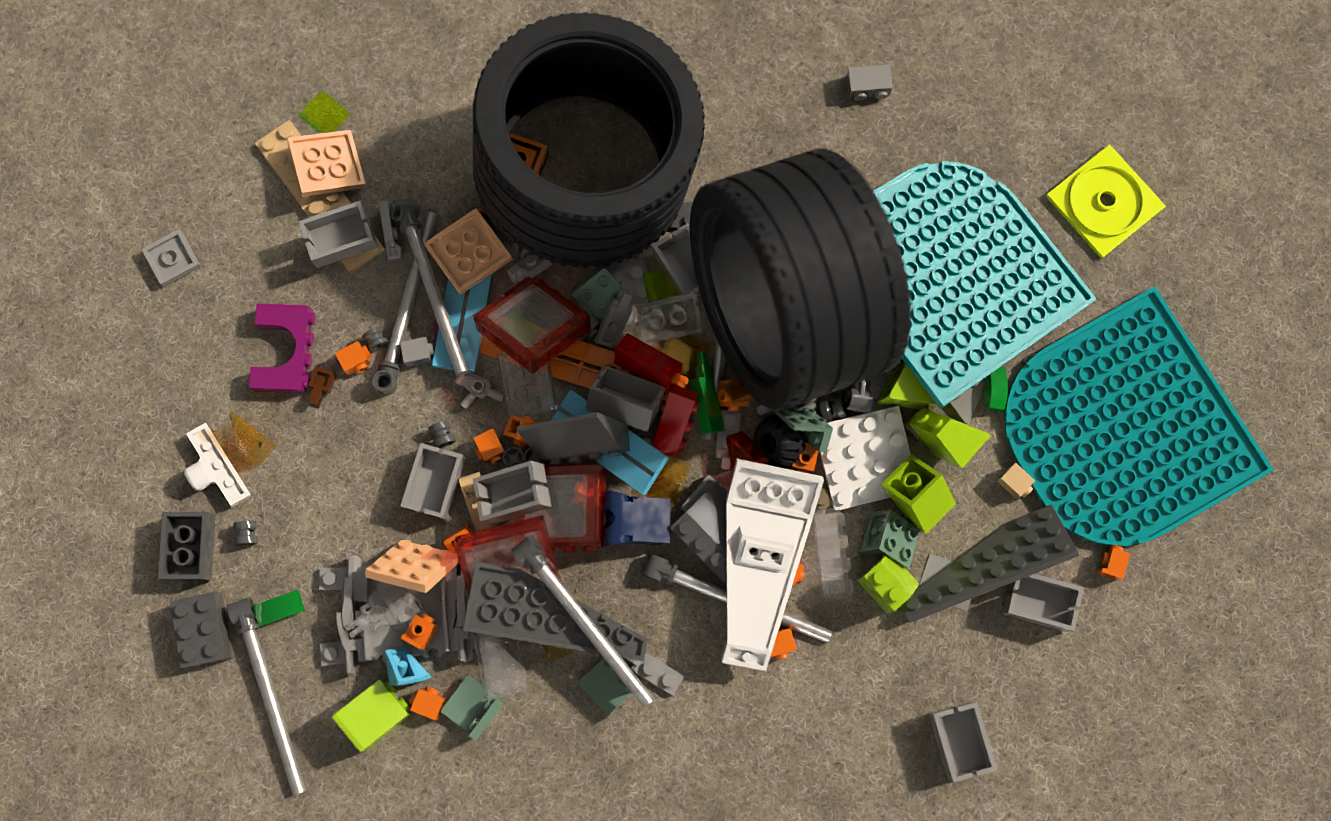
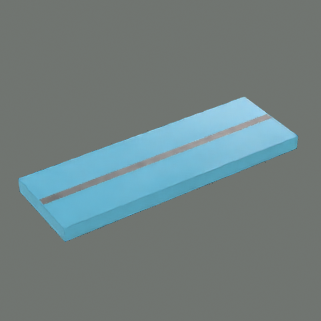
[432,273,494,373]
[551,389,669,495]

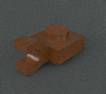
[308,366,337,407]

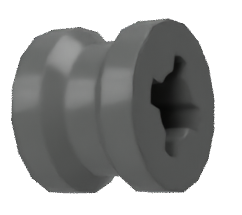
[362,327,389,353]

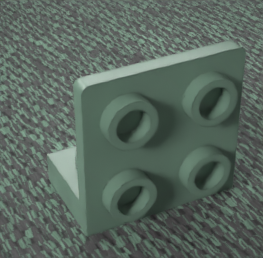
[571,264,631,325]
[775,407,833,452]
[861,509,920,568]
[578,657,632,715]
[441,675,504,741]

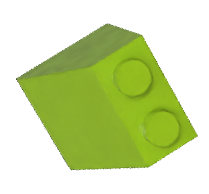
[875,362,938,410]
[909,407,990,469]
[881,454,956,534]
[857,555,919,613]
[332,679,412,752]

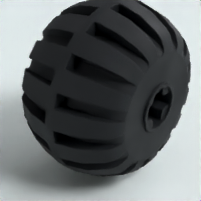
[753,414,806,468]

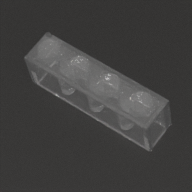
[812,508,854,600]

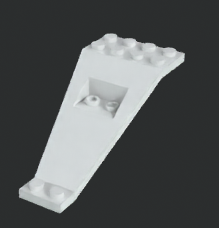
[721,459,824,671]

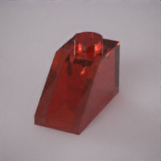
[726,431,770,471]

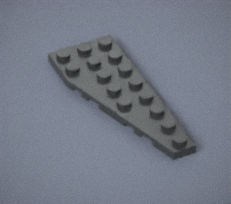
[902,504,1079,623]
[463,562,648,662]

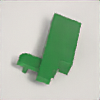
[689,352,725,435]

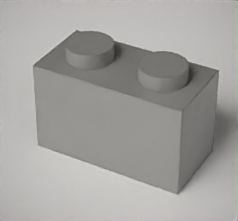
[846,65,893,101]

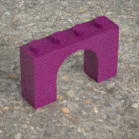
[248,304,316,394]

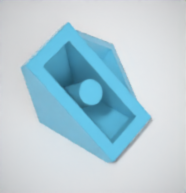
[385,647,432,686]

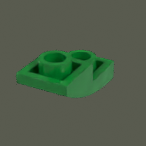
[982,366,1008,412]
[253,590,305,627]

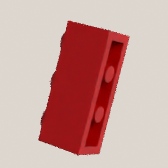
[614,333,683,393]
[652,384,700,458]

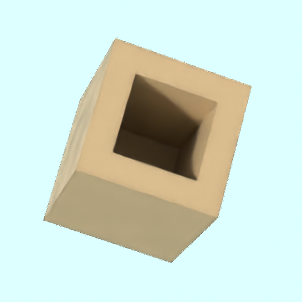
[997,463,1035,499]

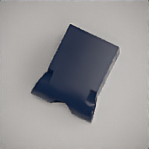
[603,490,670,547]

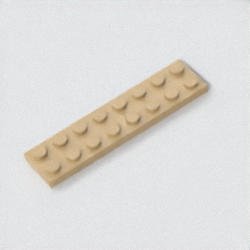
[255,120,385,274]

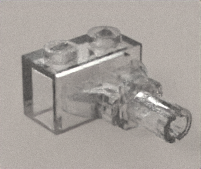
[344,582,420,638]

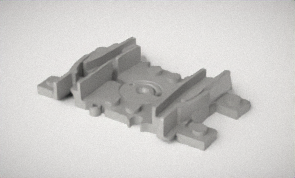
[319,554,500,674]

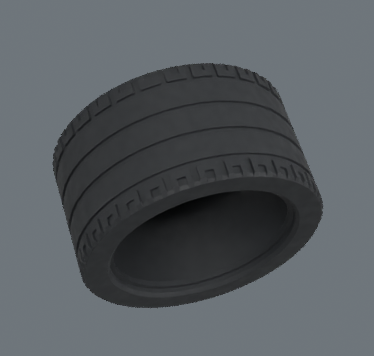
[473,12,705,268]
[689,148,911,411]

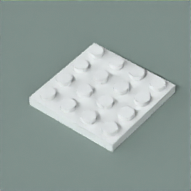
[819,406,911,511]

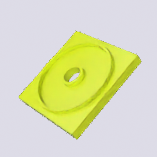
[1046,144,1166,259]

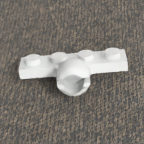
[184,423,251,507]

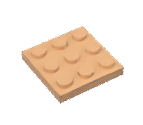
[287,130,366,197]
[423,208,513,295]
[365,540,460,593]

